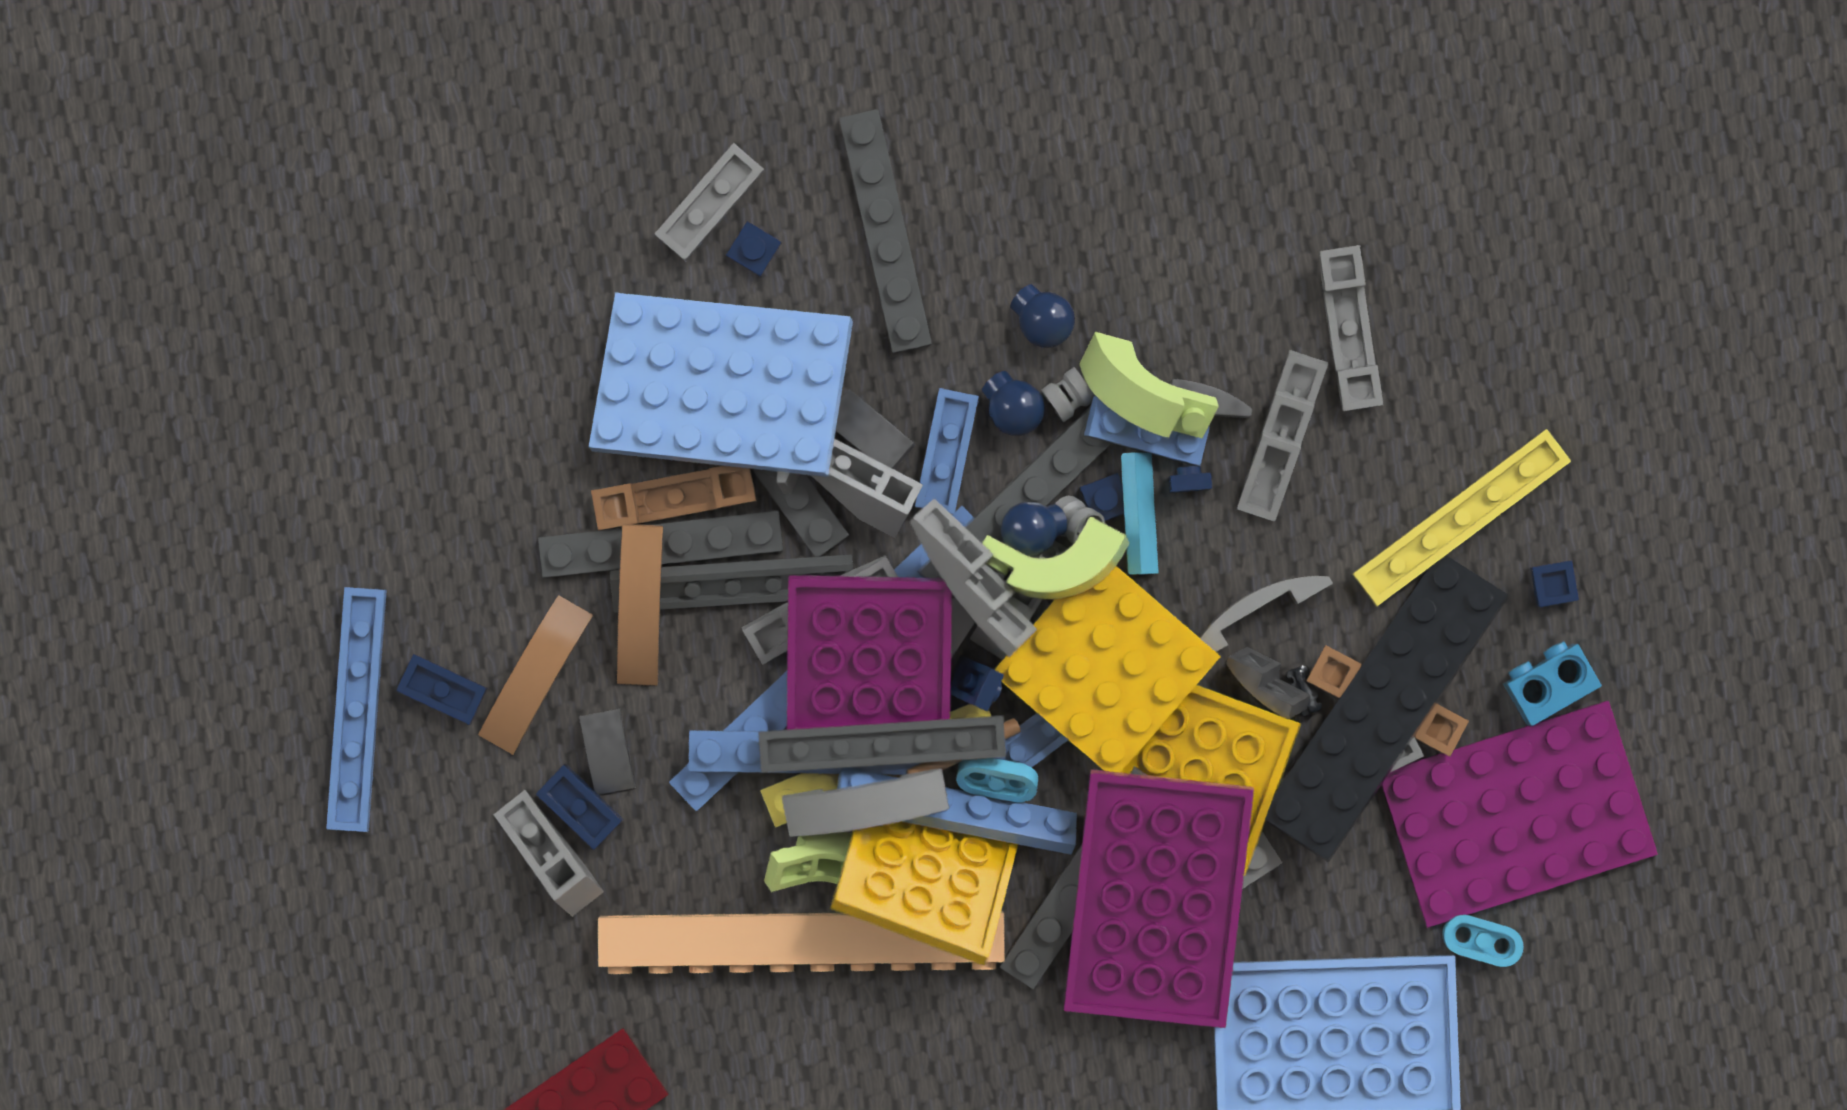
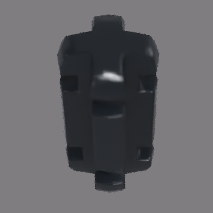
[1285,665,1322,716]

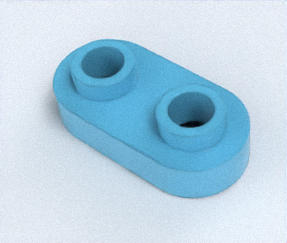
[957,758,1038,802]
[1442,915,1524,967]

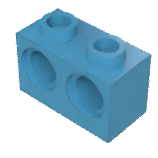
[1503,641,1602,726]

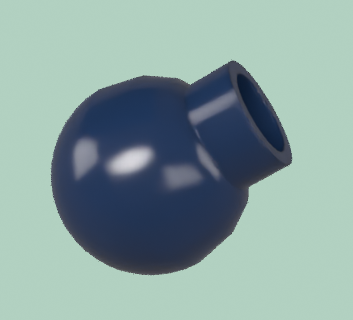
[1010,284,1075,348]
[982,371,1045,436]
[1001,502,1067,558]

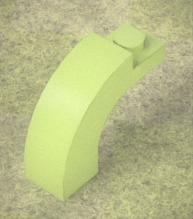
[1079,332,1219,438]
[982,517,1129,599]
[764,831,852,892]

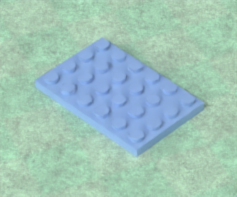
[589,293,853,477]
[1214,955,1461,1110]

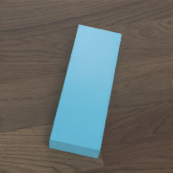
[1121,452,1159,575]

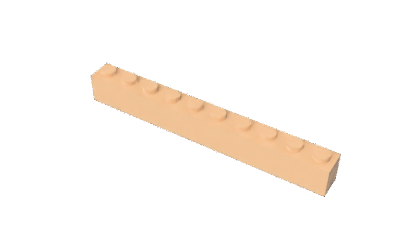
[598,911,1005,974]

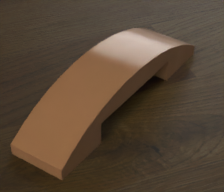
[591,466,757,530]
[617,524,663,685]
[478,595,593,755]
[1306,645,1469,757]

